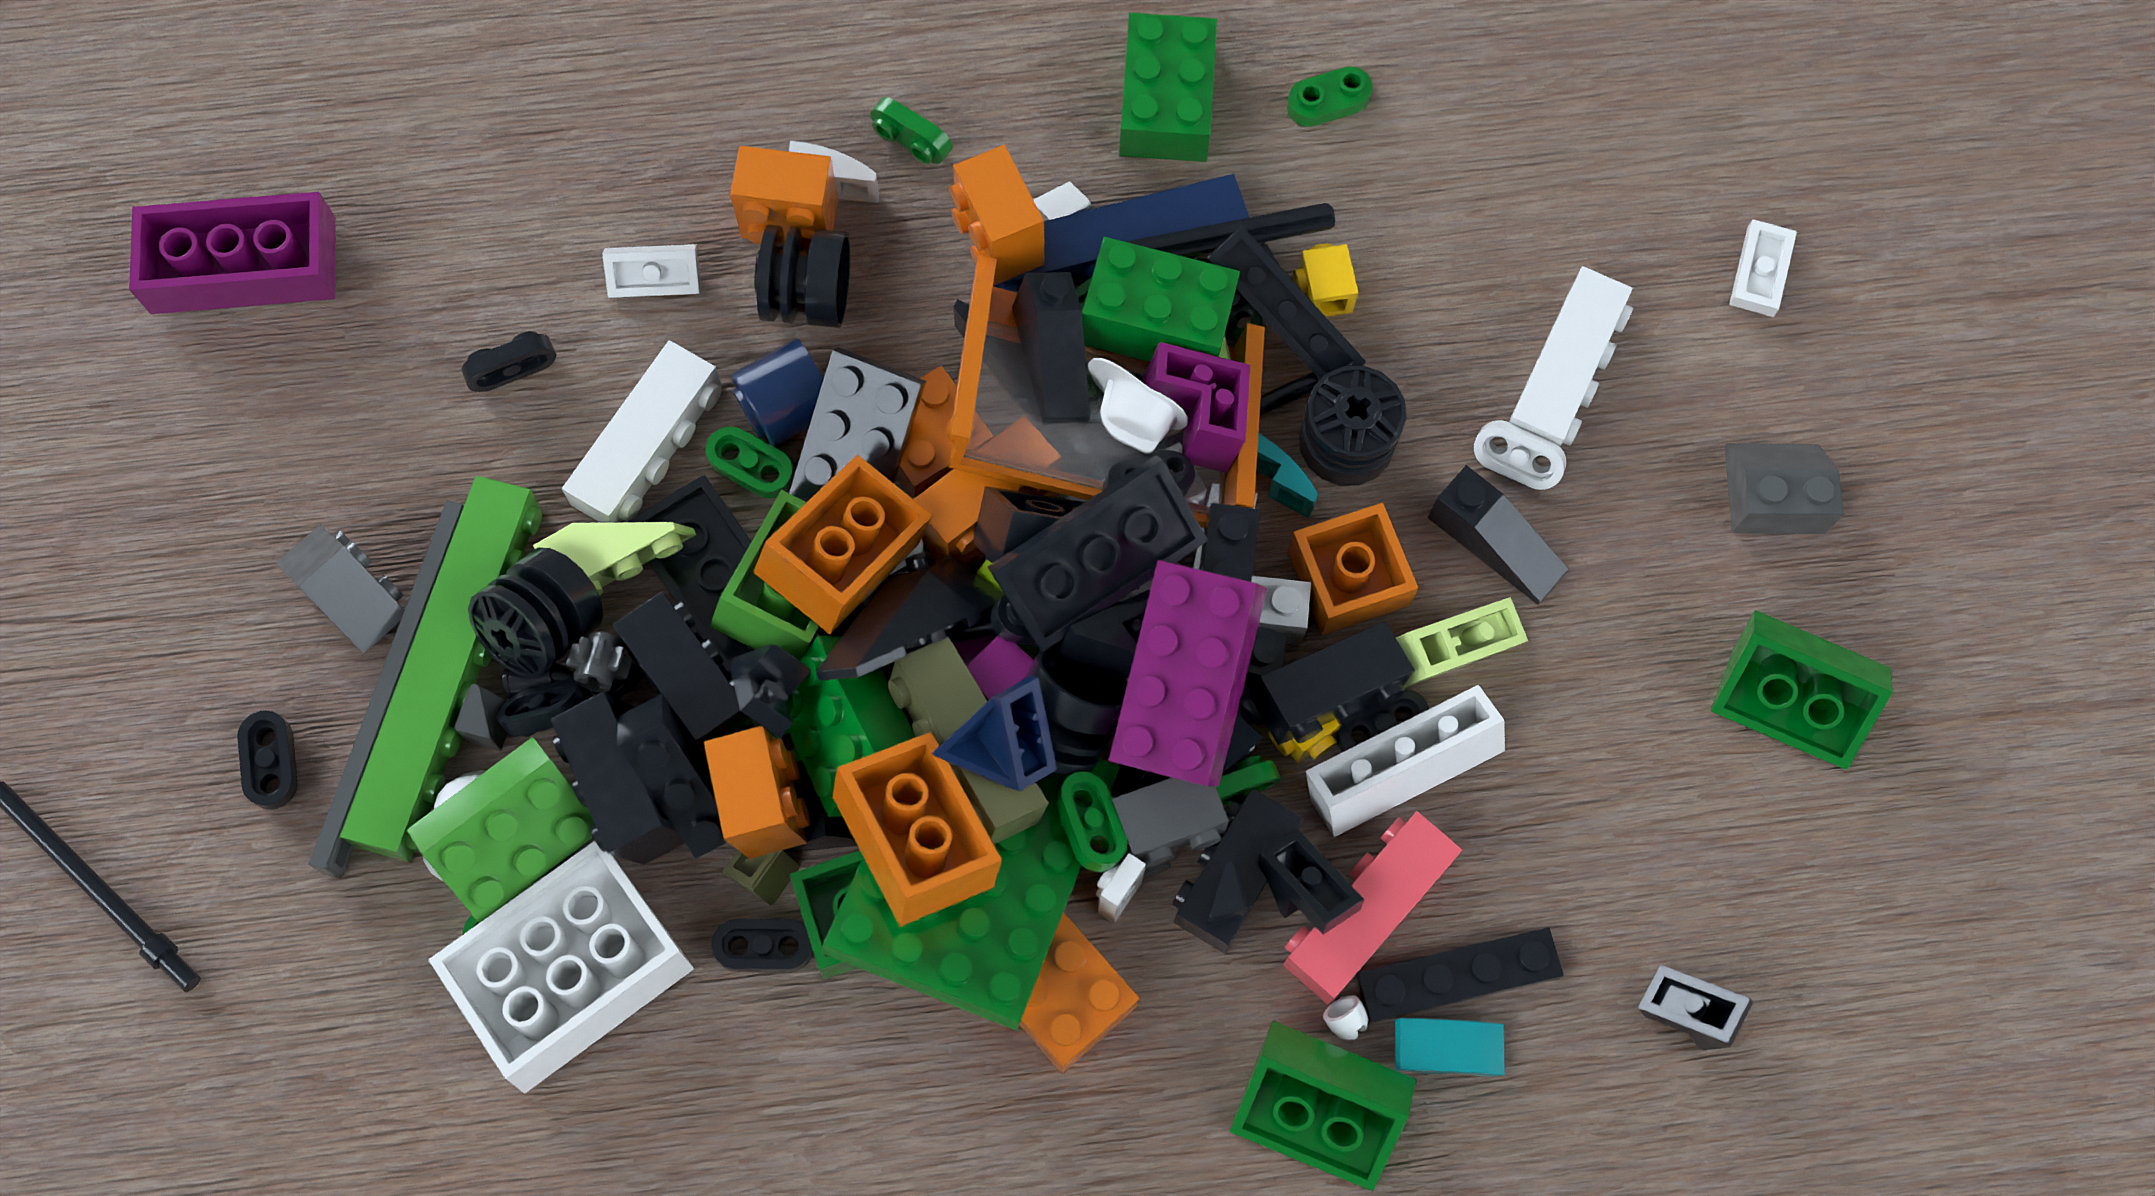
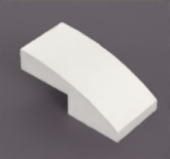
[789,140,879,203]

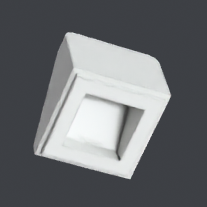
[1034,181,1092,221]

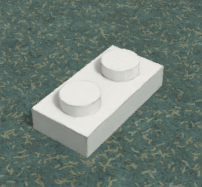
[1729,219,1797,317]
[602,244,701,298]
[1096,853,1146,924]

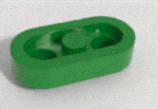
[1286,66,1373,127]
[870,97,953,164]
[706,426,794,499]
[1215,755,1281,807]
[1056,772,1127,872]

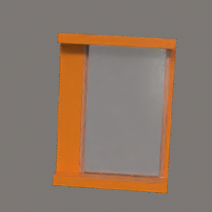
[949,254,1265,528]

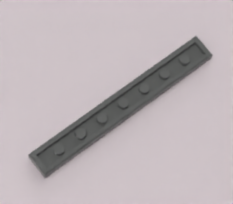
[308,500,464,879]

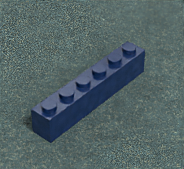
[973,174,1249,293]

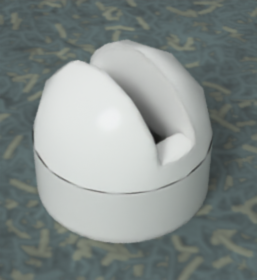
[1323,995,1368,1040]

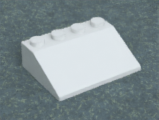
[429,841,694,1094]

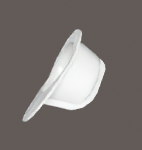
[1088,358,1188,453]

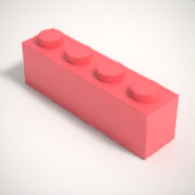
[1283,811,1463,1005]

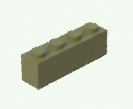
[888,637,1048,845]

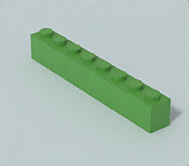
[340,475,542,862]

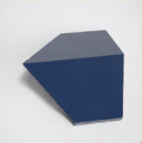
[931,676,1057,792]

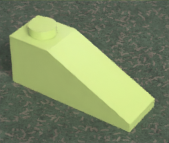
[1396,597,1528,688]

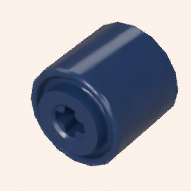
[731,338,824,447]

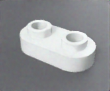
[1474,420,1566,490]

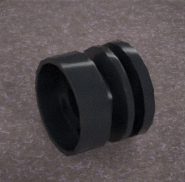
[754,224,851,328]
[1299,366,1407,486]
[468,547,604,678]
[1025,644,1128,775]

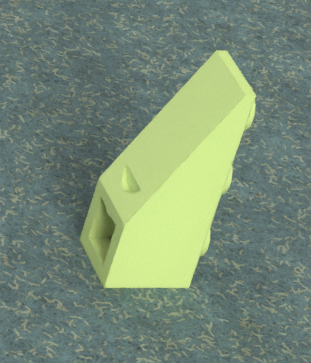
[533,522,696,596]

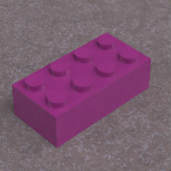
[129,192,336,314]
[1109,560,1267,787]

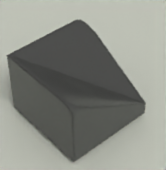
[454,684,507,751]

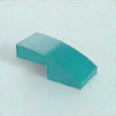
[1256,433,1319,519]
[1395,1018,1505,1077]

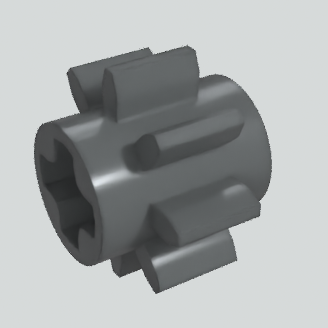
[566,631,633,692]

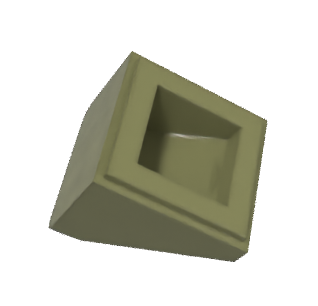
[722,850,799,905]

